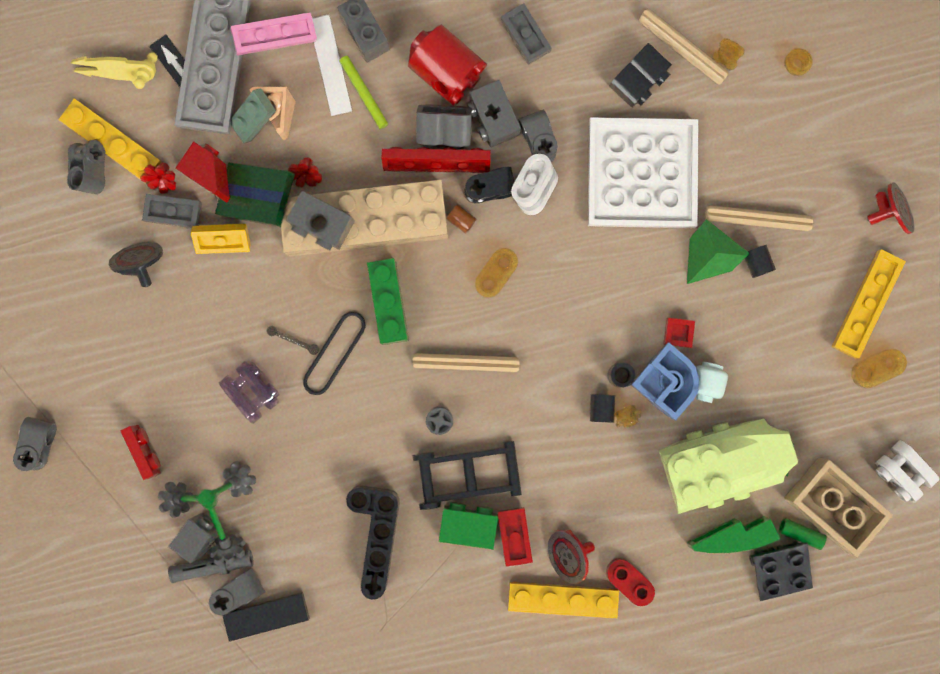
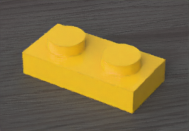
[191,224,251,254]

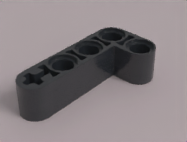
[346,486,400,600]

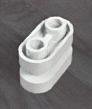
[511,154,558,215]
[875,440,939,503]

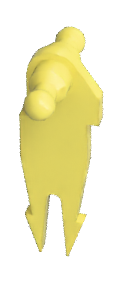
[71,52,158,89]

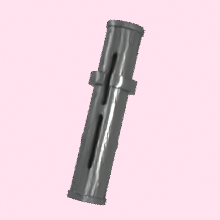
[168,549,254,583]

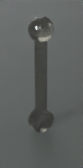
[267,326,320,355]

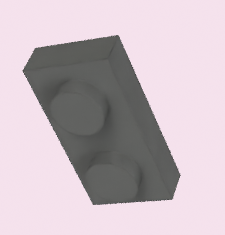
[501,3,552,65]
[142,194,202,228]

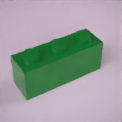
[367,258,409,345]

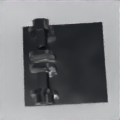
[749,541,813,601]

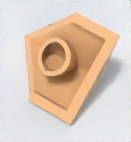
[249,87,296,141]

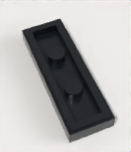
[222,592,310,642]

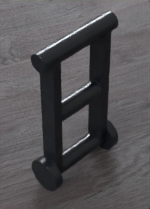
[412,441,522,510]

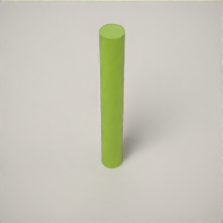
[339,55,389,129]

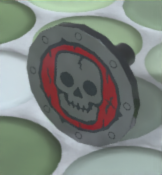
[108,242,163,287]

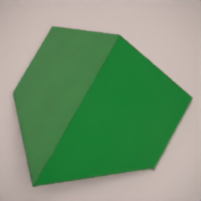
[687,219,749,284]

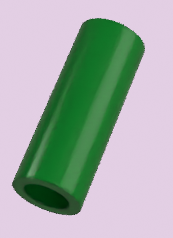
[778,518,827,550]

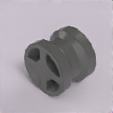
[426,407,453,435]

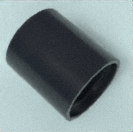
[745,244,776,278]
[607,363,635,387]
[590,394,615,423]

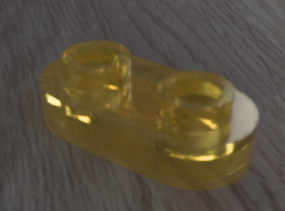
[475,248,518,298]
[851,349,907,388]

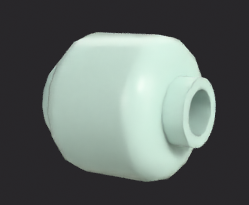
[696,362,728,403]

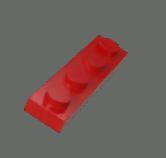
[381,147,491,173]

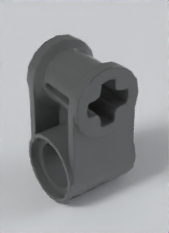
[518,109,558,163]
[67,140,106,195]
[13,417,57,471]
[209,568,265,615]

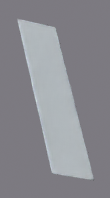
[312,15,352,116]

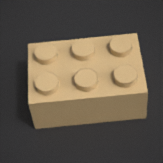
[784,458,893,557]

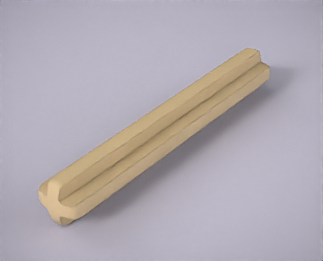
[639,9,729,85]
[705,205,813,231]
[413,353,520,372]

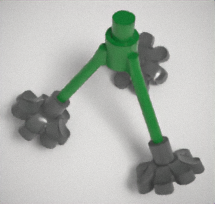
[158,461,256,565]

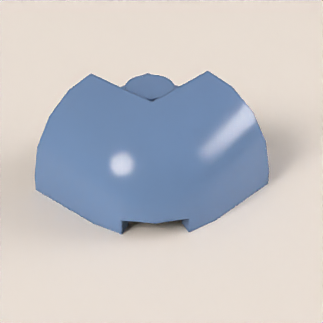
[631,343,699,420]

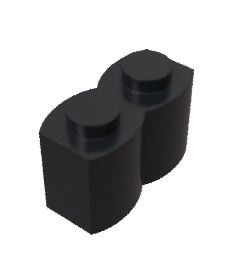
[609,43,672,108]

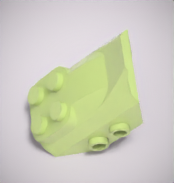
[659,419,798,514]

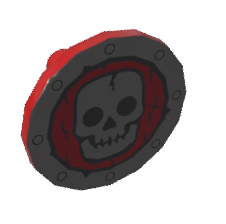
[868,182,915,234]
[548,529,595,584]

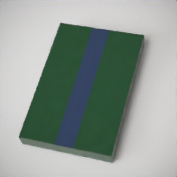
[215,162,295,227]

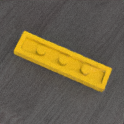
[58,98,163,183]
[831,249,906,359]
[508,582,619,618]

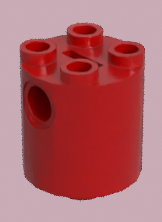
[408,24,487,106]

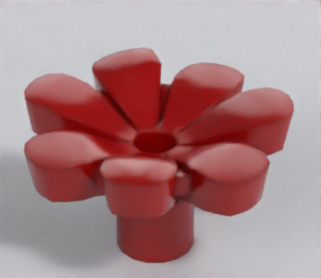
[288,157,322,188]
[140,163,176,194]

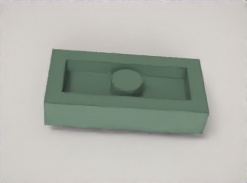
[231,88,276,143]

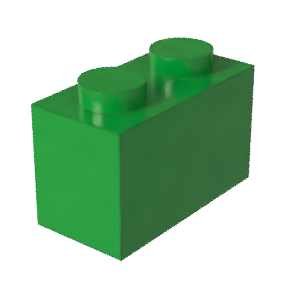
[439,502,498,550]

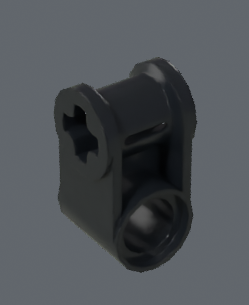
[464,167,515,204]

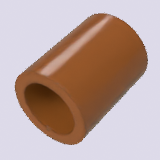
[446,204,477,234]

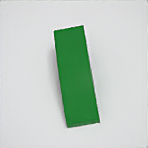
[686,516,781,553]

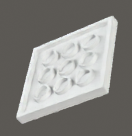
[588,118,698,228]

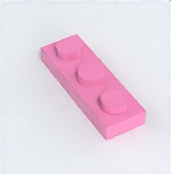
[230,13,317,56]

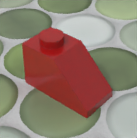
[175,141,230,203]

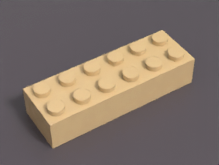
[281,180,448,257]

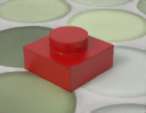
[663,317,695,348]

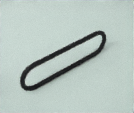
[303,312,366,395]

